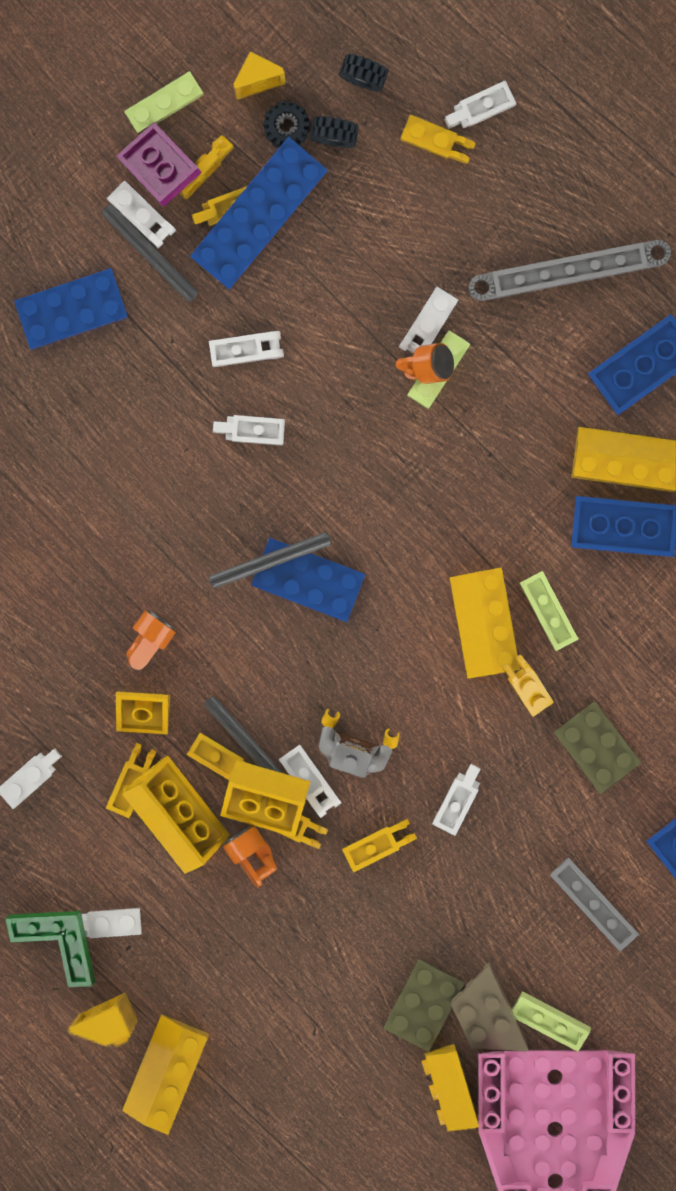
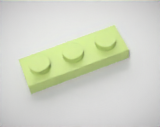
[124,71,204,135]
[407,330,470,409]
[519,571,578,651]
[512,991,591,1052]

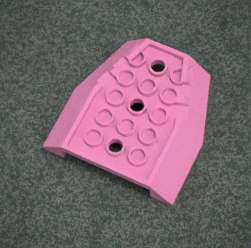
[478,1050,635,1191]

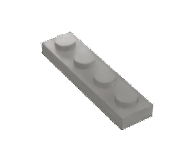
[549,857,639,952]

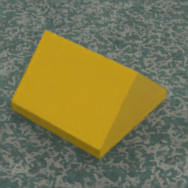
[234,51,285,100]
[116,691,170,735]

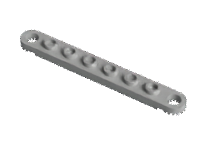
[468,240,671,301]

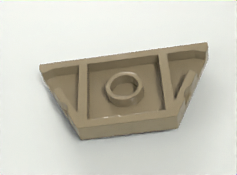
[451,962,529,1052]

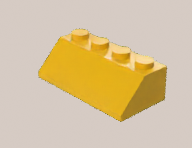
[571,427,676,492]
[450,568,520,679]
[122,755,230,874]
[68,993,138,1047]
[122,1014,209,1135]

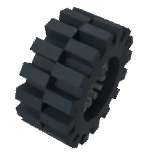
[339,54,389,92]
[263,100,310,147]
[310,116,359,148]

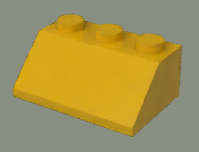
[220,760,311,837]
[422,1044,479,1131]

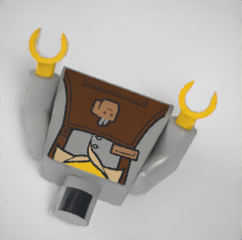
[319,709,400,778]

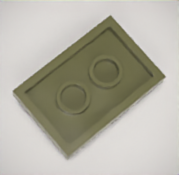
[553,701,641,794]
[383,958,465,1052]

